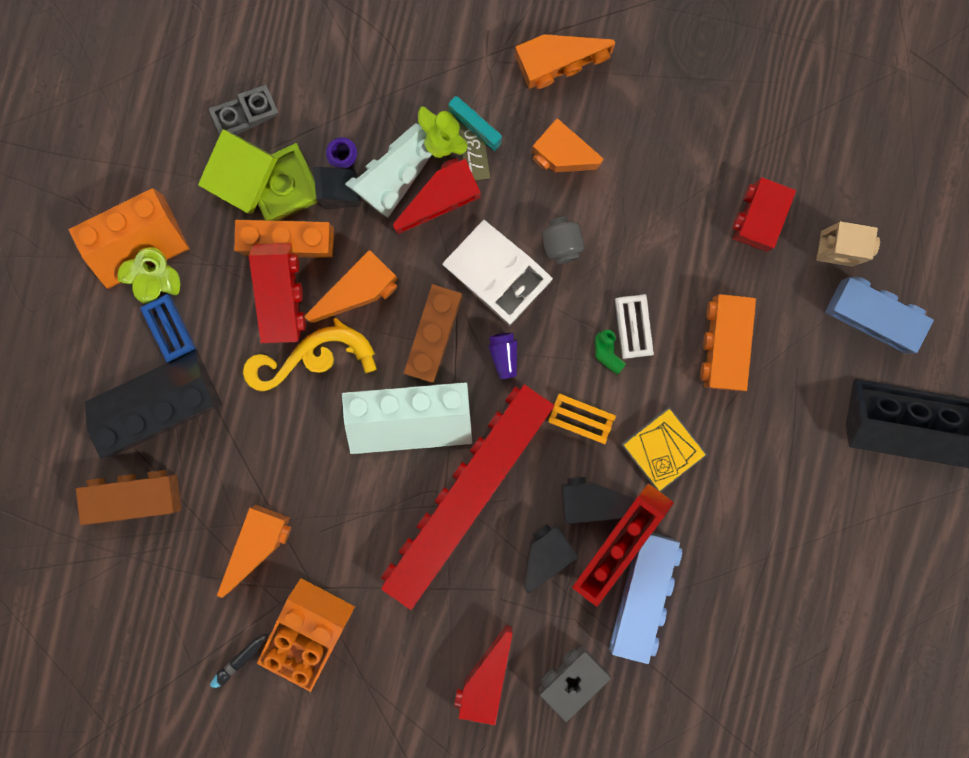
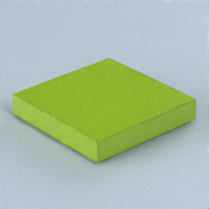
[198,129,278,214]
[258,143,318,221]

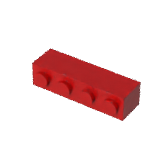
[572,483,675,607]

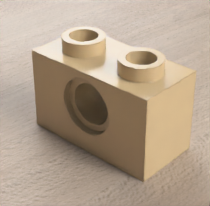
[816,221,880,267]

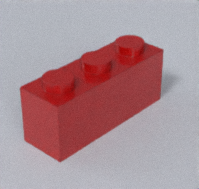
[249,243,306,343]

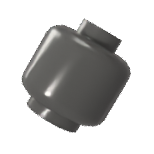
[541,217,585,264]

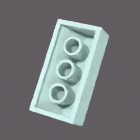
[342,383,472,454]

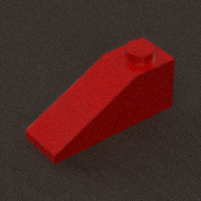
[393,158,481,234]
[454,625,513,725]

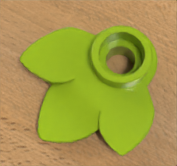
[418,106,468,158]
[118,247,181,304]

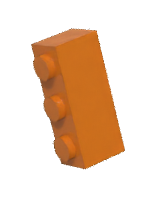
[234,220,334,258]
[700,294,756,391]

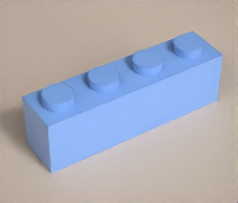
[609,533,682,664]

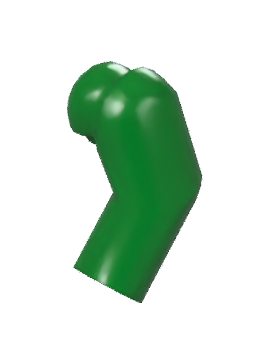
[594,329,626,375]

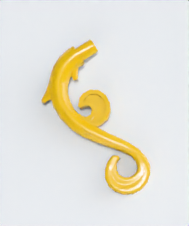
[243,318,377,391]

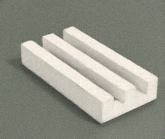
[615,294,654,359]

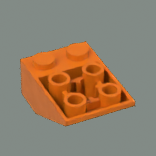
[257,578,355,692]

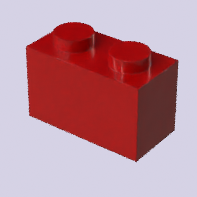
[732,177,796,252]

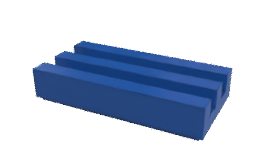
[140,294,197,362]

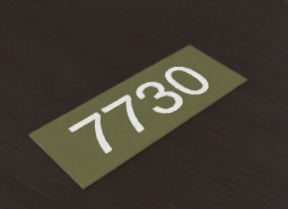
[459,122,490,180]

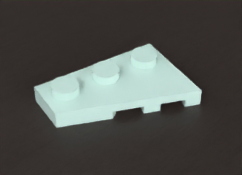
[345,123,432,218]

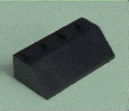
[85,350,223,459]
[846,379,969,468]

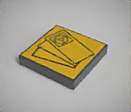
[620,407,707,492]

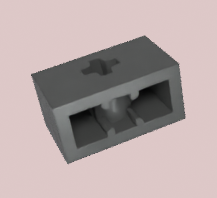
[538,645,611,722]

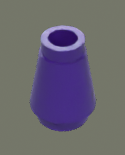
[326,137,357,169]
[487,332,517,379]

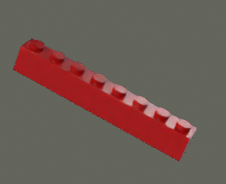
[381,384,555,610]

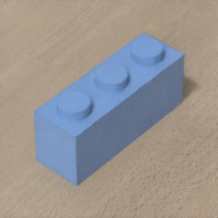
[825,276,934,354]

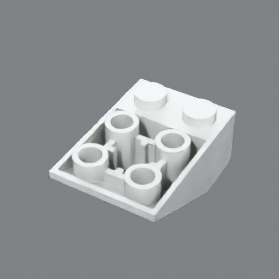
[442,220,553,327]

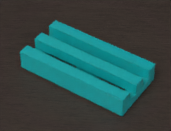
[448,96,502,152]

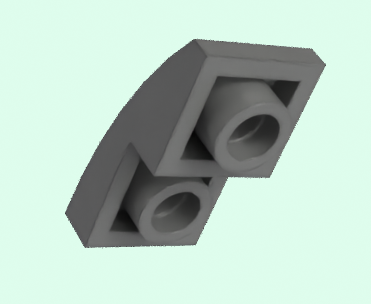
[208,85,278,136]

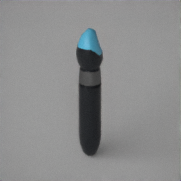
[210,634,268,688]

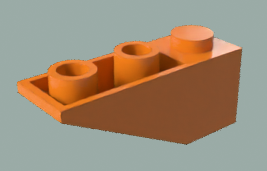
[515,34,615,89]

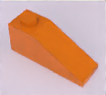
[304,250,398,323]
[217,505,291,598]

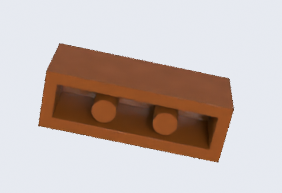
[403,284,463,383]
[76,470,181,525]

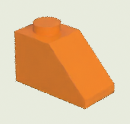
[531,118,604,173]

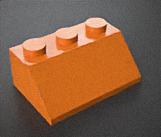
[68,188,190,289]

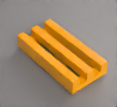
[548,394,616,444]

